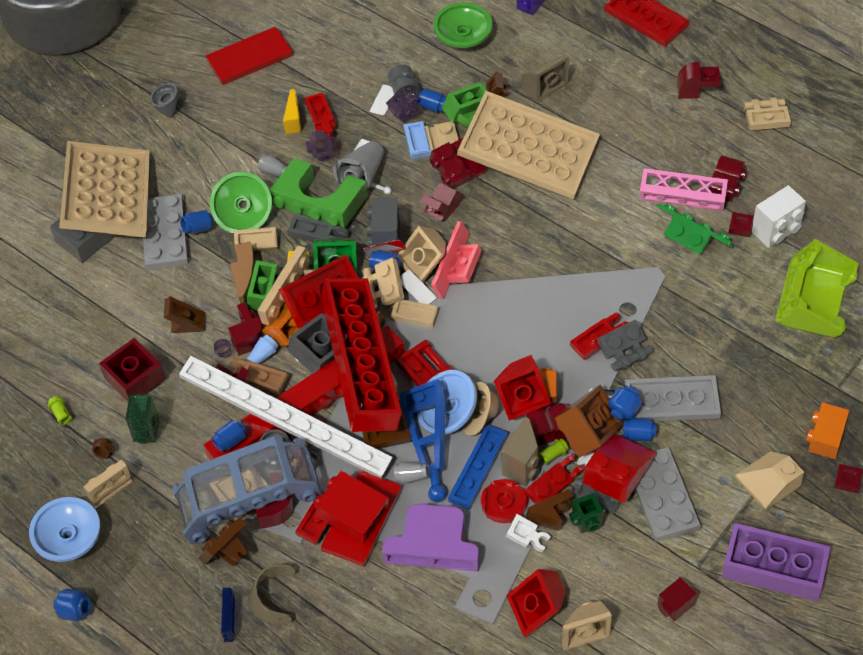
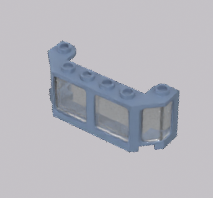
[172,436,322,545]

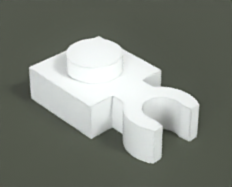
[505,514,550,552]

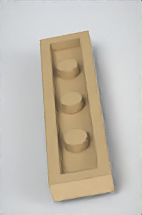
[258,246,309,326]

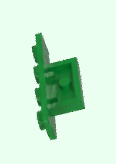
[656,203,734,255]

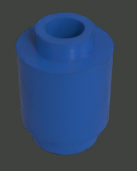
[417,88,446,113]
[180,210,213,234]
[369,250,402,271]
[623,418,656,442]
[211,420,247,452]

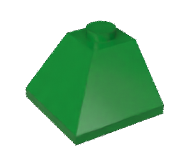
[313,238,358,276]

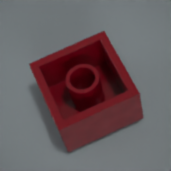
[99,338,166,405]

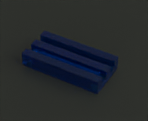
[221,587,235,643]

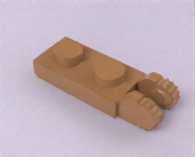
[228,358,289,395]

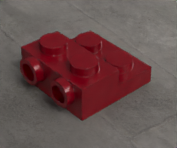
[429,137,487,189]

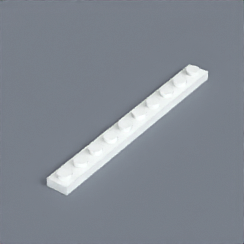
[179,356,392,478]

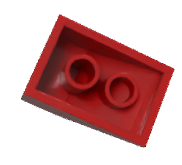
[583,434,656,503]

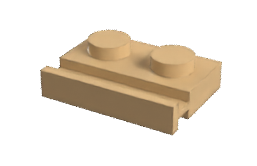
[425,122,458,151]
[83,460,133,509]

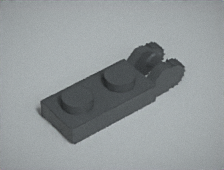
[287,215,350,241]

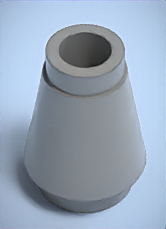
[257,154,287,177]
[394,461,430,484]

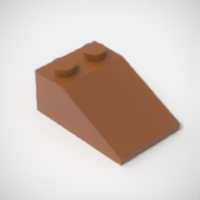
[555,384,624,458]

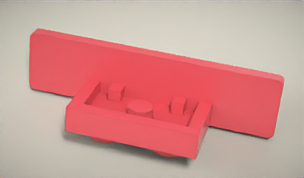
[432,221,482,298]

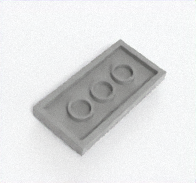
[143,194,188,270]
[625,375,721,422]
[635,447,701,542]

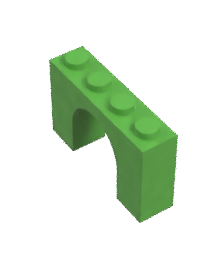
[270,158,368,228]

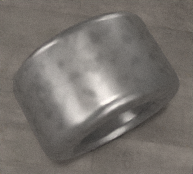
[0,0,121,55]

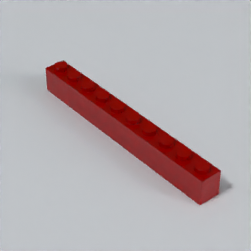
[203,325,405,460]

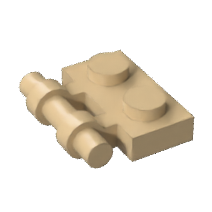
[743,97,791,131]
[362,258,404,309]

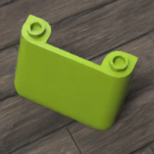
[775,239,859,338]

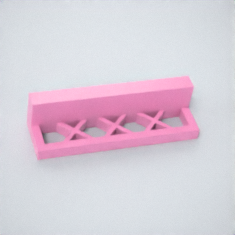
[640,168,728,211]

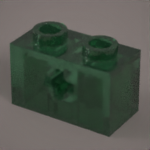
[125,395,160,444]

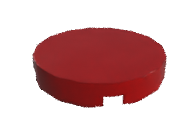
[481,479,527,524]

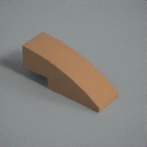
[230,241,255,306]

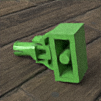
[442,82,487,128]
[247,260,285,312]

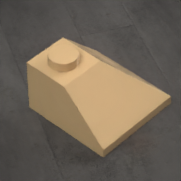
[398,226,446,283]
[735,451,804,510]
[562,601,611,651]

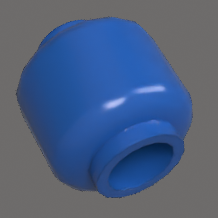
[608,386,642,421]
[53,589,91,621]

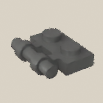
[596,319,653,372]

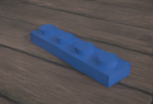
[448,424,508,510]

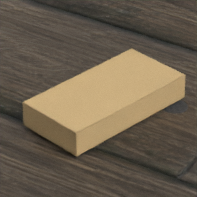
[234,227,278,251]
[391,299,439,328]

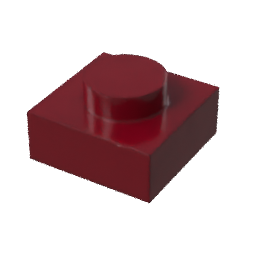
[728,212,754,237]
[834,464,863,494]

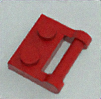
[396,340,454,386]

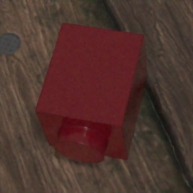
[657,577,697,622]

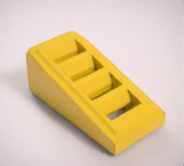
[283,89,301,134]

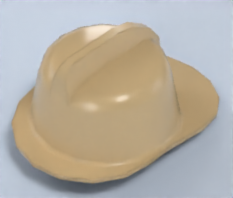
[462,382,499,436]

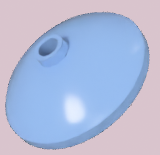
[417,370,477,434]
[29,497,101,562]

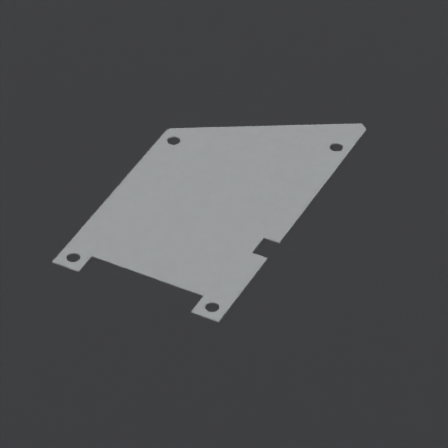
[264,267,665,624]

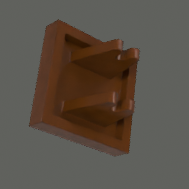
[362,400,411,449]
[199,517,247,566]

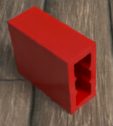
[314,471,389,544]

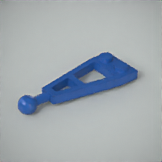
[399,379,447,503]

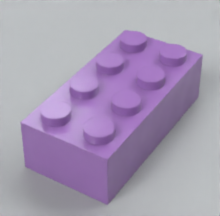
[722,523,830,602]

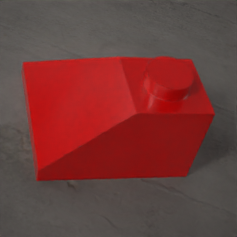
[494,355,551,421]
[506,569,566,637]

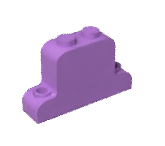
[382,503,479,572]

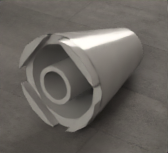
[333,141,384,190]

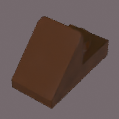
[164,296,205,333]
[525,489,573,531]

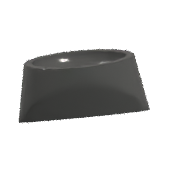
[150,83,178,118]

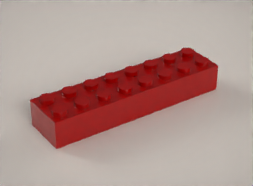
[321,278,402,432]

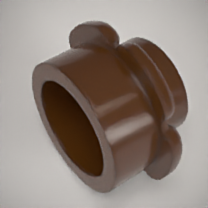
[92,438,114,459]

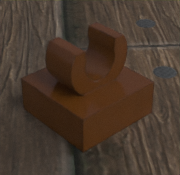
[486,72,509,98]

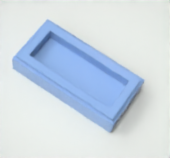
[403,121,431,159]

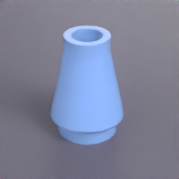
[246,335,278,364]

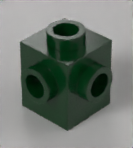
[569,493,605,533]

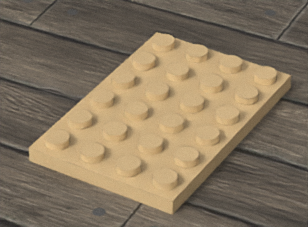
[457,91,600,199]
[59,141,150,237]

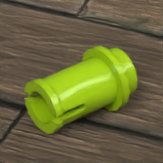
[48,396,72,425]
[538,438,569,465]

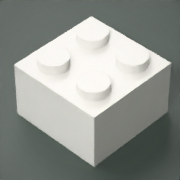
[751,185,806,248]

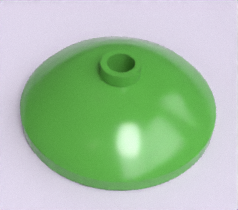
[434,2,492,48]
[210,172,272,234]

